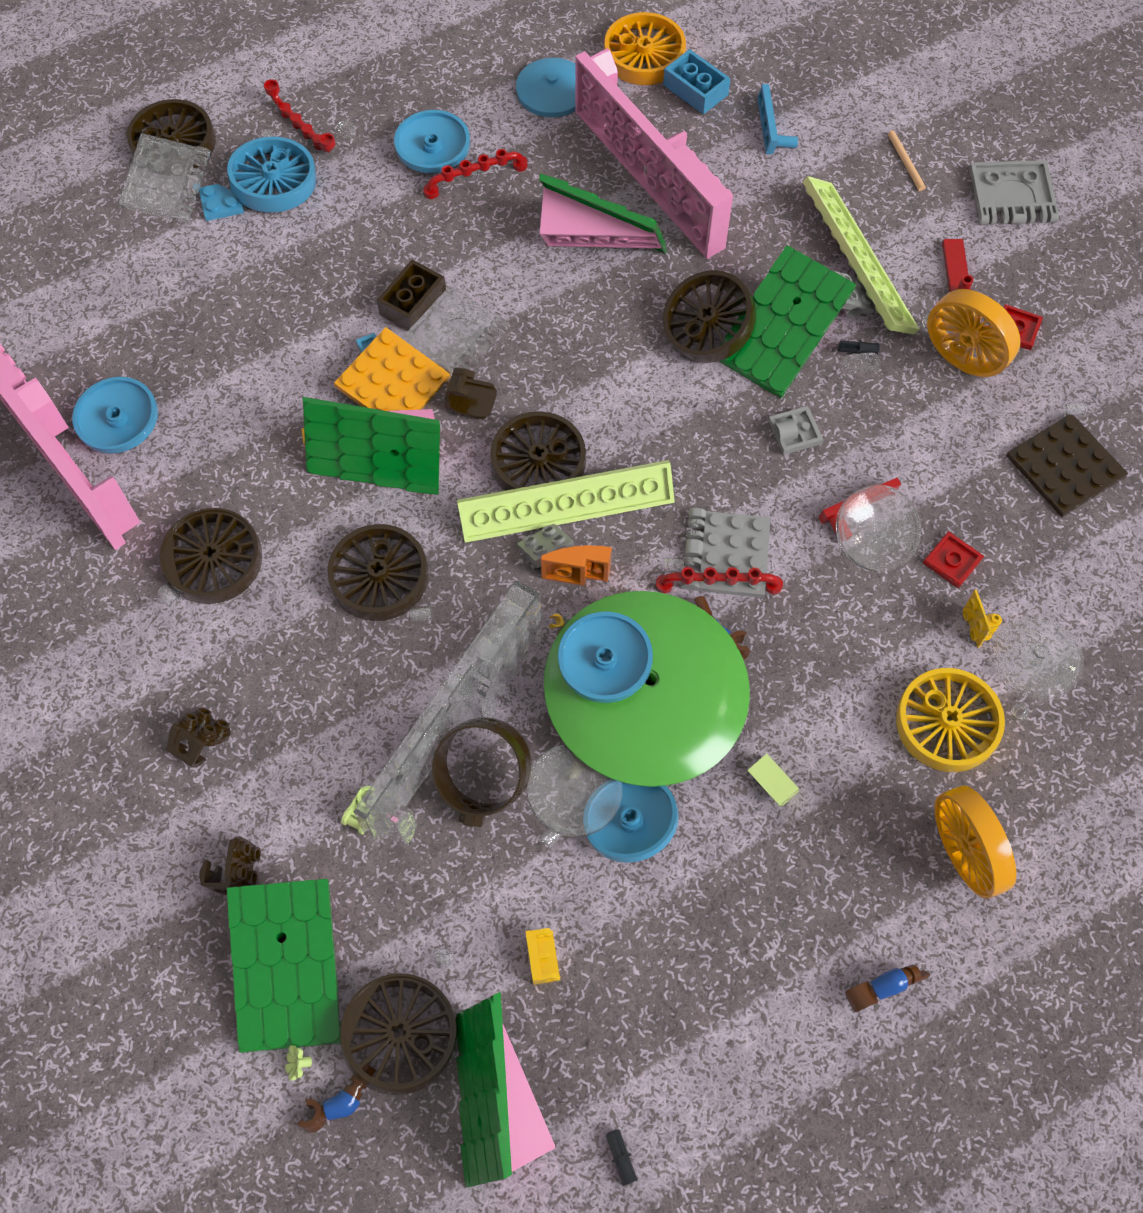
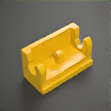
[526,928,560,985]

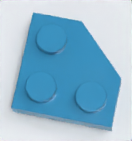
[199,184,244,221]

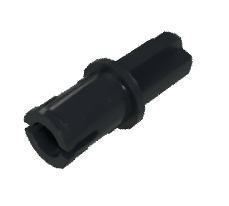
[838,340,880,356]
[606,1129,638,1186]

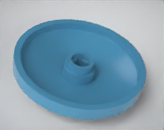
[516,58,575,117]
[394,110,470,173]
[72,377,158,454]
[558,612,653,703]
[583,779,679,863]

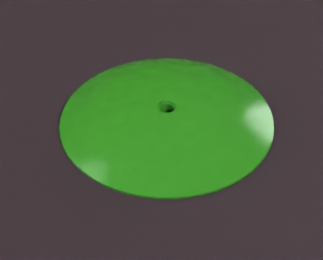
[544,591,750,787]

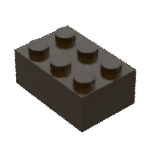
[376,259,447,332]

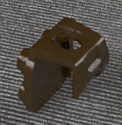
[445,368,497,419]
[166,708,231,768]
[199,836,261,895]

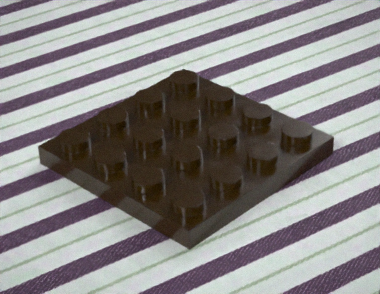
[1006,413,1128,517]

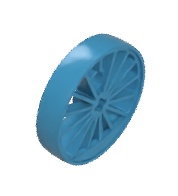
[227,137,316,212]

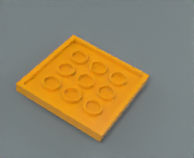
[334,327,450,411]

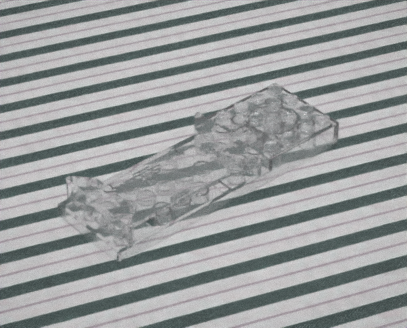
[354,580,543,849]

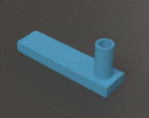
[757,84,798,154]

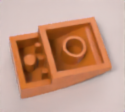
[541,545,612,586]

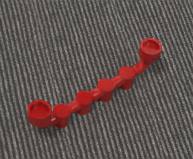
[264,79,335,153]
[423,149,528,199]
[655,567,783,594]

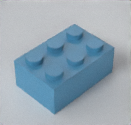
[663,49,731,115]

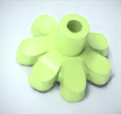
[285,1045,312,1081]

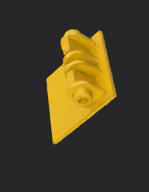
[962,589,1002,648]

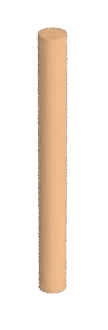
[888,130,926,191]

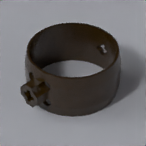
[432,717,532,827]

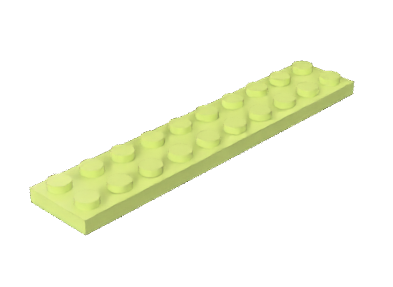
[803,176,919,334]
[457,460,675,543]

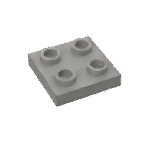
[834,271,875,318]
[768,406,823,455]
[517,524,575,569]

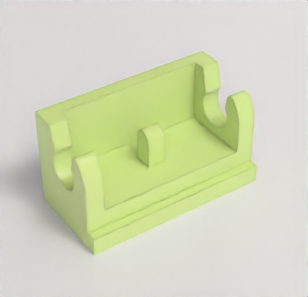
[747,754,799,807]

